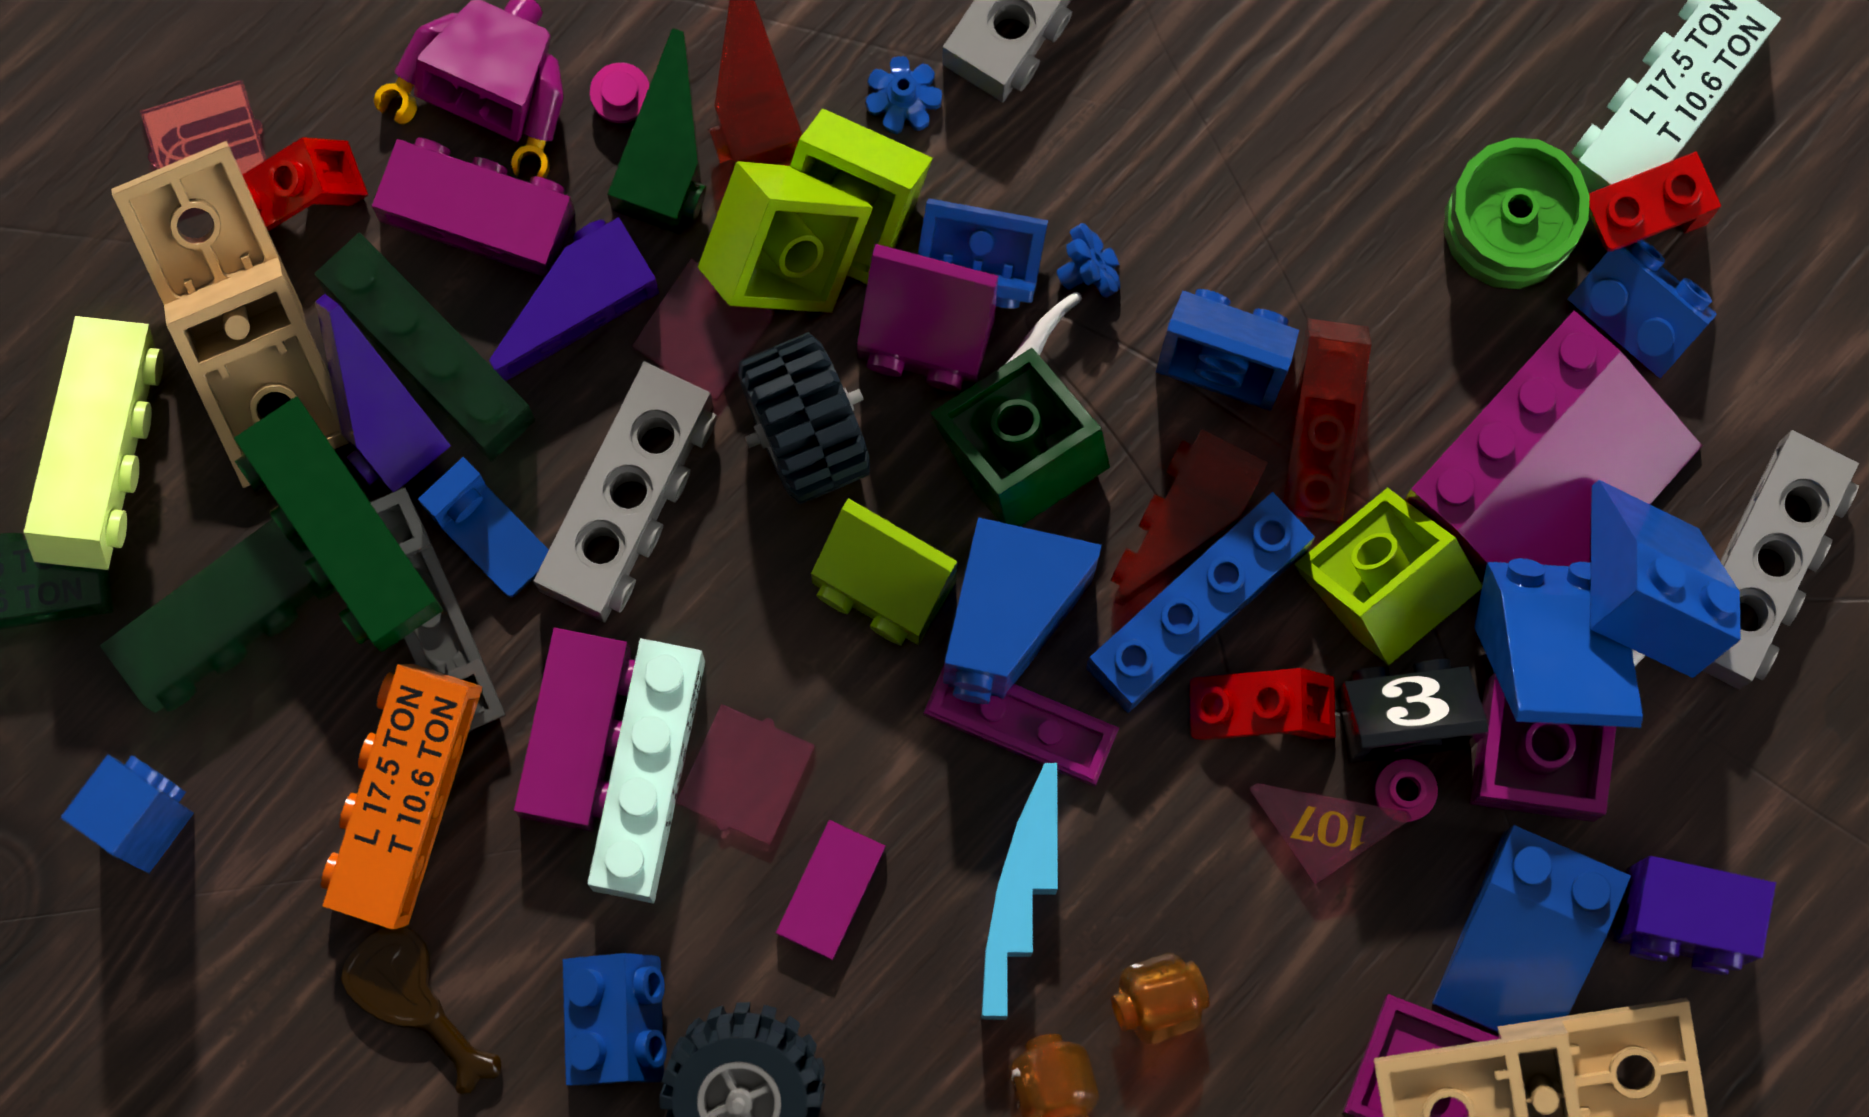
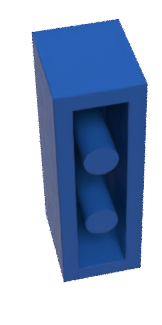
[60,754,194,873]

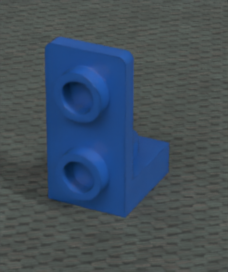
[418,457,549,598]

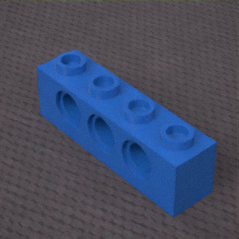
[1086,492,1315,713]

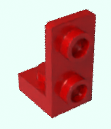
[242,137,368,231]
[1589,151,1721,252]
[1190,668,1336,740]

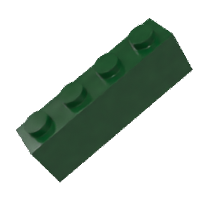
[234,396,444,652]

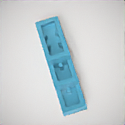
[981,763,1058,1020]

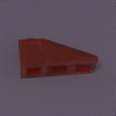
[708,0,802,169]

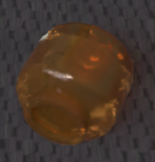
[1111,952,1210,1045]
[1010,1034,1099,1117]

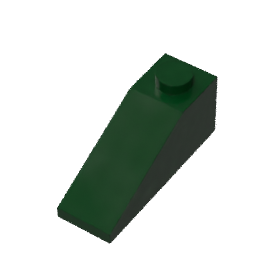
[607,28,707,234]

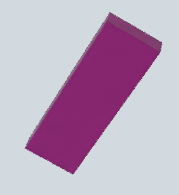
[923,663,1119,787]

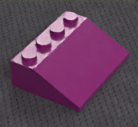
[1404,311,1703,576]

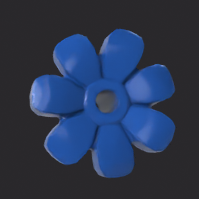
[865,56,942,134]
[1057,223,1120,298]

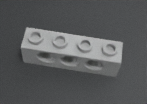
[942,0,1073,102]
[533,361,718,623]
[1702,430,1859,690]

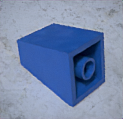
[943,517,1102,704]

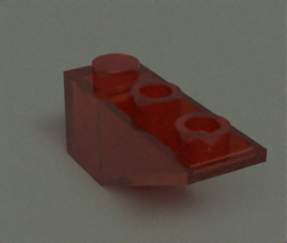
[1283,318,1372,522]
[1110,429,1268,606]

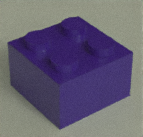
[1614,856,1776,975]

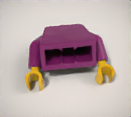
[374,0,564,179]

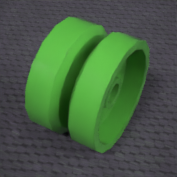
[1444,138,1590,289]

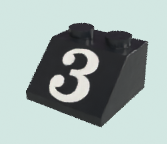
[1338,659,1489,763]

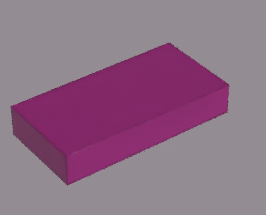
[776,820,886,961]

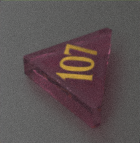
[1250,783,1413,885]

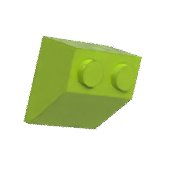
[790,108,933,284]
[698,161,873,313]
[1294,487,1482,665]
[811,498,957,646]

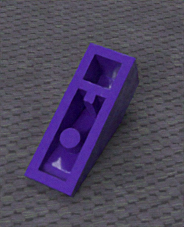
[489,217,659,384]
[315,294,451,492]

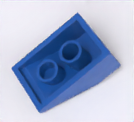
[1155,289,1299,411]
[1590,480,1741,678]
[1474,558,1643,728]
[1432,825,1631,1033]

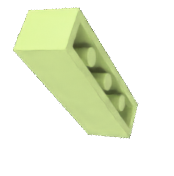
[24,316,163,570]

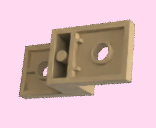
[112,141,348,488]
[1374,998,1708,1117]

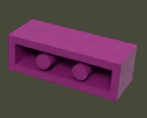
[372,138,575,277]
[514,628,635,832]

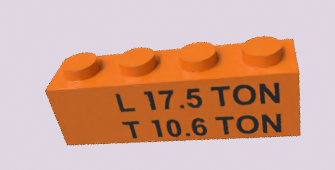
[321,664,483,930]

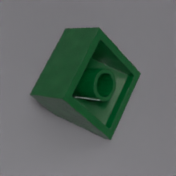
[931,348,1110,527]

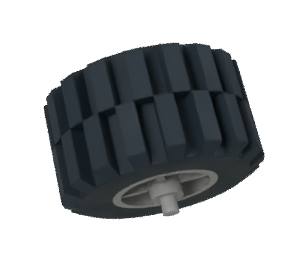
[738,332,870,504]
[660,1002,825,1117]

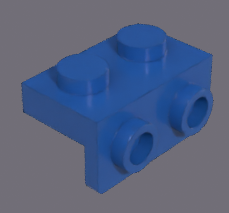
[917,198,1048,308]
[1567,240,1717,379]
[563,953,667,1086]

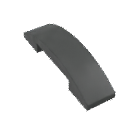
[370,488,506,732]

